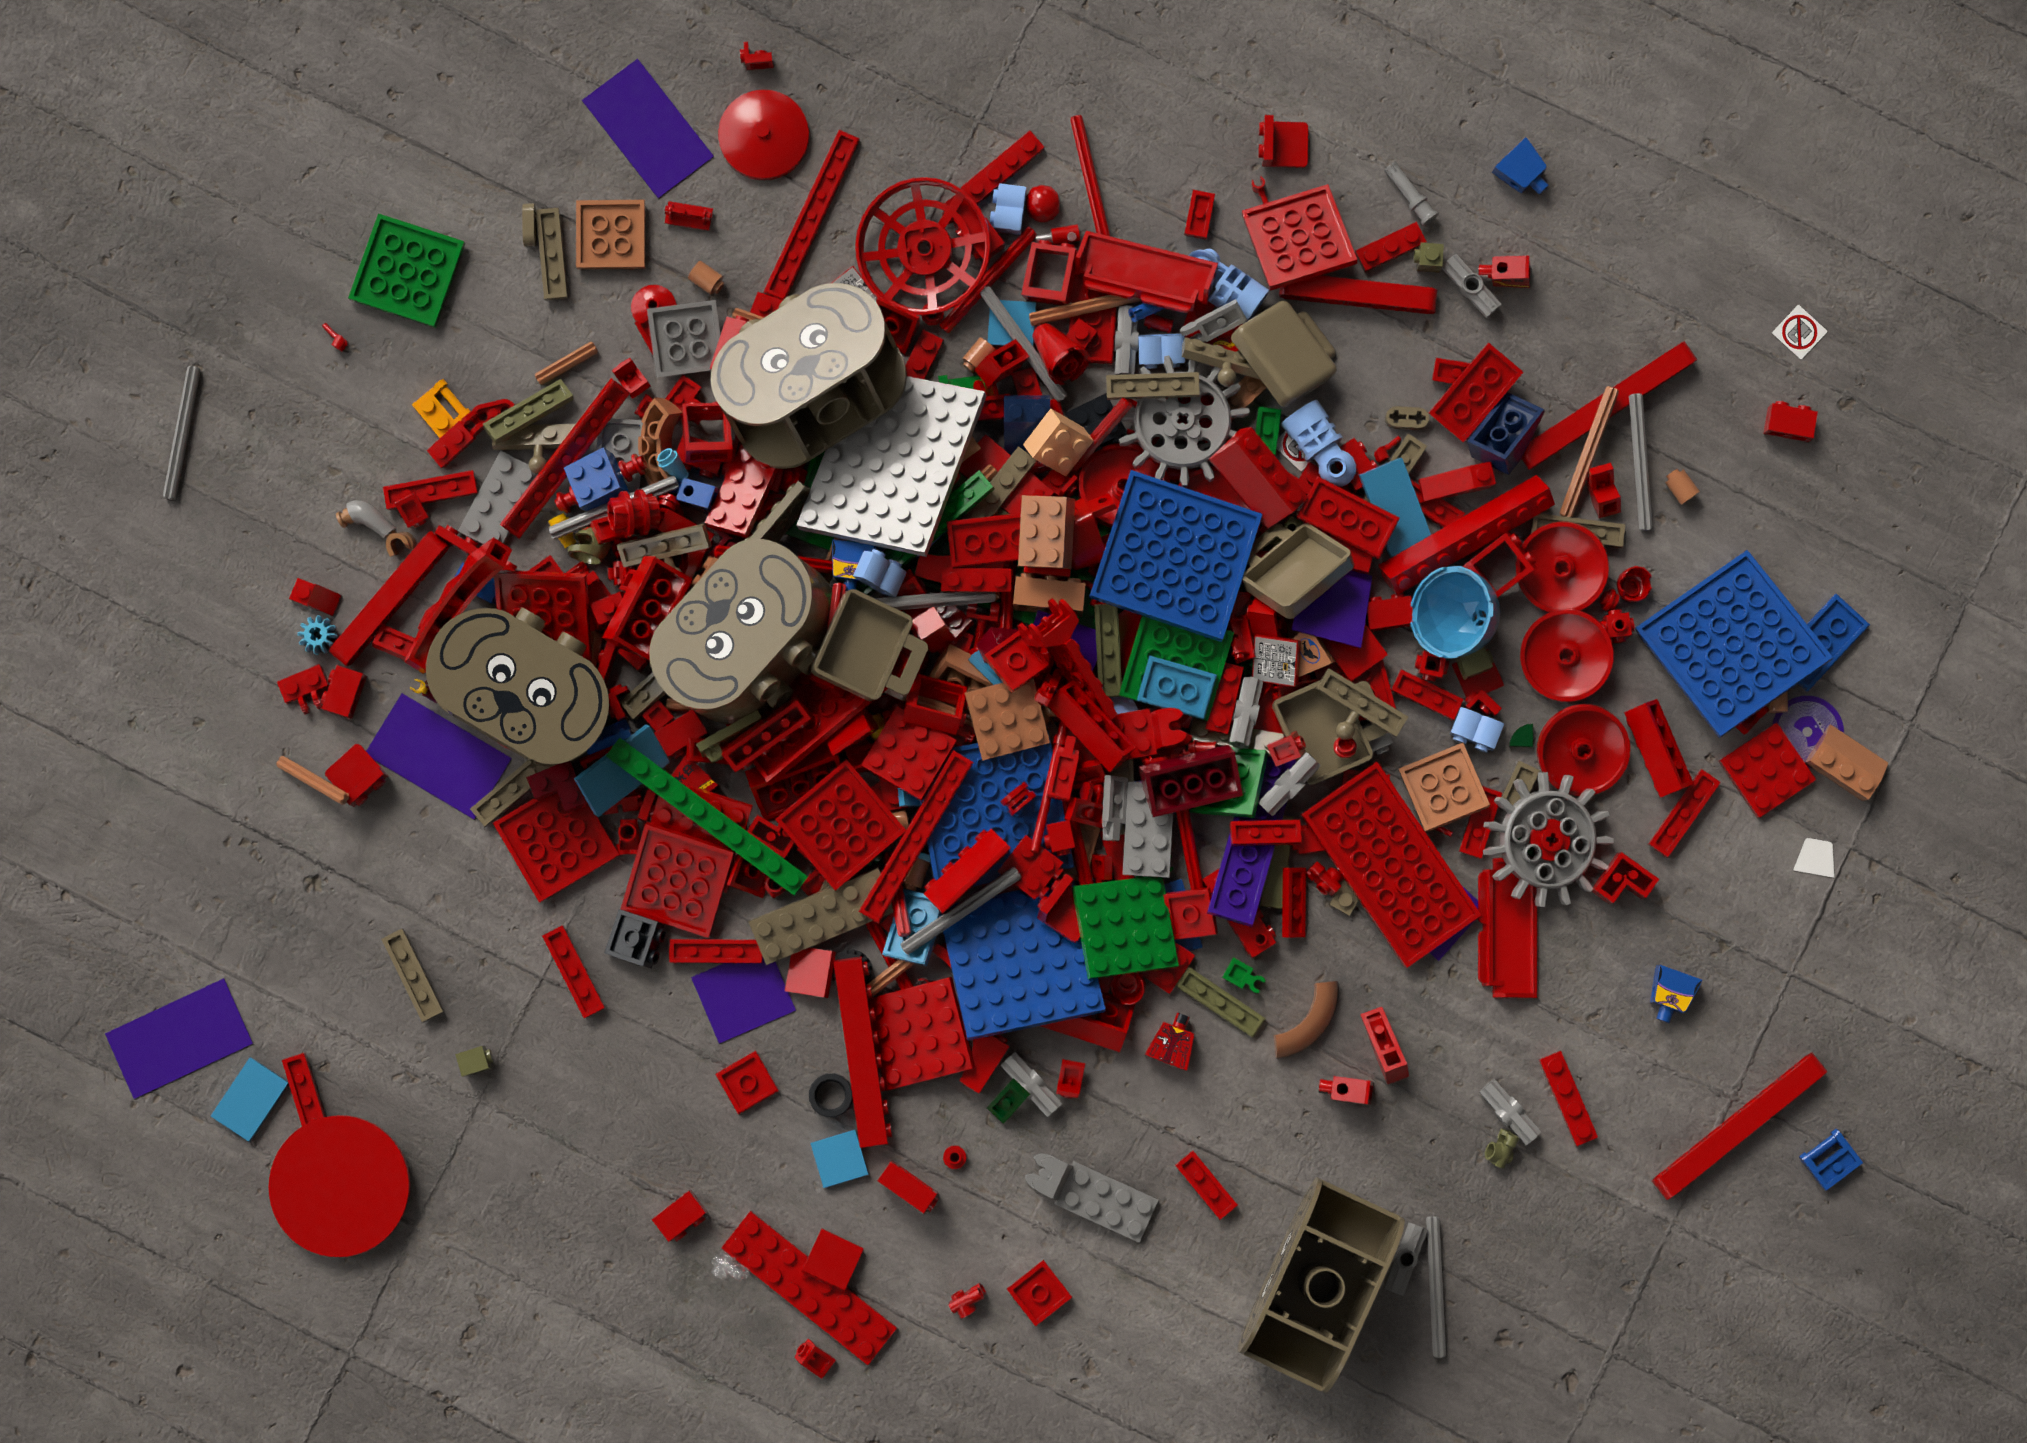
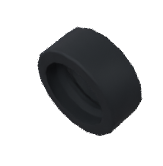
[809,1073,853,1117]

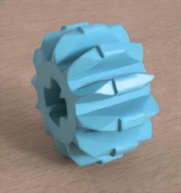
[298,615,338,655]

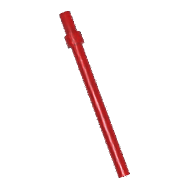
[1030,720,1068,853]

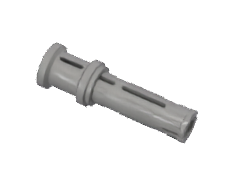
[1384,162,1439,226]

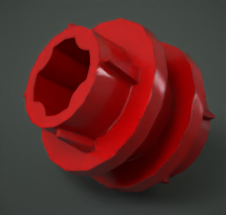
[607,489,660,537]

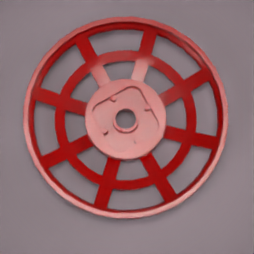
[855,177,991,316]

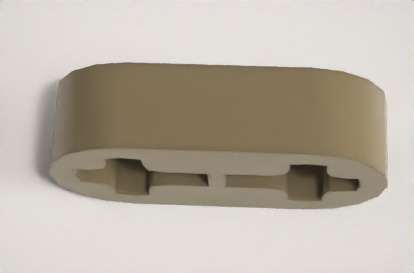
[522,203,537,246]
[1385,406,1429,430]

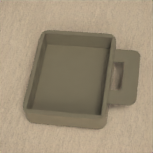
[1231,301,1337,407]
[1242,524,1354,619]
[811,589,928,701]
[1272,680,1387,785]

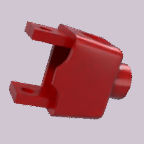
[1071,493,1117,570]

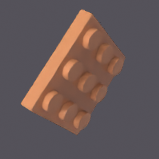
[576,200,645,270]
[965,678,1050,760]
[1399,743,1490,833]

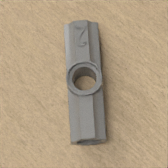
[1441,254,1502,318]
[1114,306,1139,375]
[1229,677,1263,749]
[1258,752,1321,816]
[1001,1052,1062,1117]
[1479,1079,1541,1145]
[1384,1222,1428,1296]

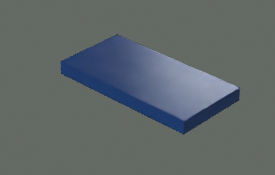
[1798,594,1870,692]

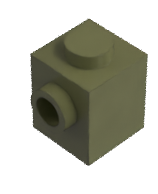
[1414,242,1444,273]
[1455,647,1494,680]
[455,1046,494,1077]

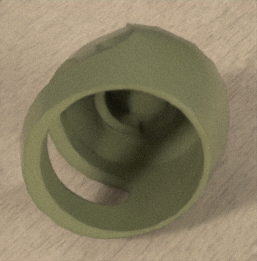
[567,525,611,565]

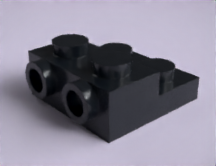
[1065,393,1127,453]
[604,909,667,969]

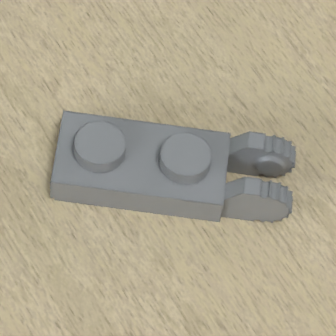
[1180,299,1247,342]

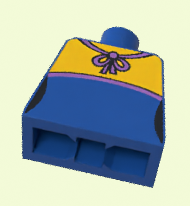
[832,539,879,592]
[1650,965,1702,1023]

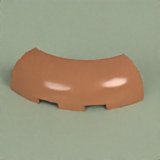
[638,397,682,485]
[1273,981,1338,1058]

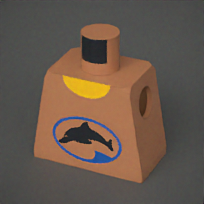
[1293,632,1335,677]

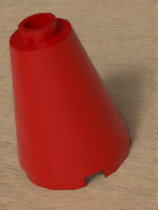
[1032,323,1090,385]

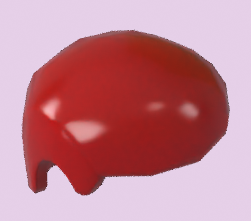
[1026,185,1060,222]
[1617,566,1652,603]
[1110,972,1146,1005]

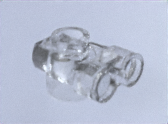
[711,1252,750,1282]

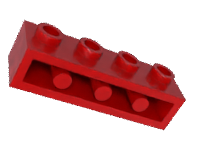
[1048,680,1136,772]
[721,694,811,773]
[1624,699,1694,798]
[1202,869,1277,958]

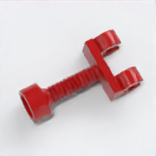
[966,602,1001,655]

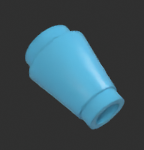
[657,448,689,482]

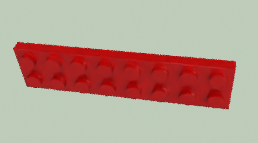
[721,1211,897,1365]

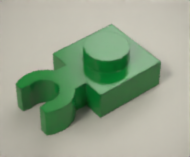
[1222,957,1266,993]

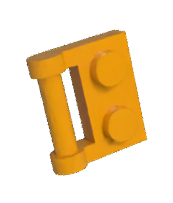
[412,379,471,438]

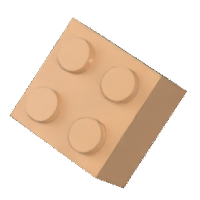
[1023,409,1094,476]

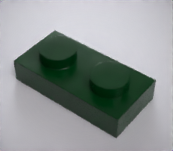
[987,1078,1030,1124]

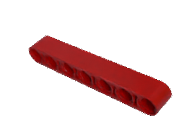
[1279,276,1438,314]
[329,531,450,667]

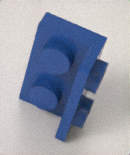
[587,719,632,755]

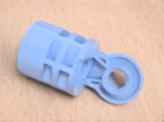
[1188,249,1270,324]
[1281,400,1356,487]

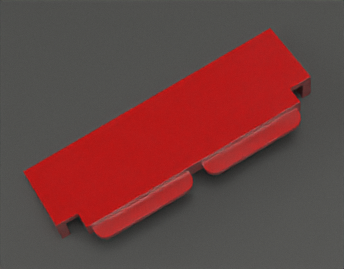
[1075,231,1218,313]
[1478,858,1537,998]

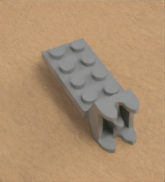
[1025,1153,1158,1243]

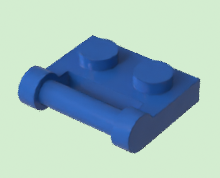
[1799,1129,1863,1191]

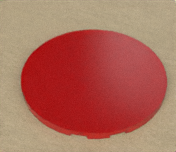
[268,1115,410,1257]

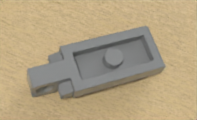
[1102,775,1128,841]

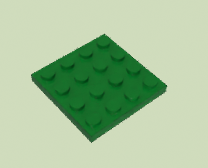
[348,213,466,328]
[1119,616,1234,721]
[1072,877,1179,979]

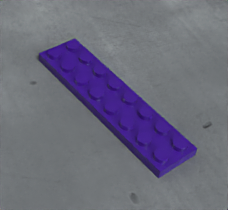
[1207,757,1296,927]

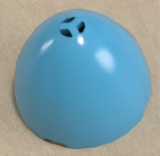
[1410,566,1500,658]

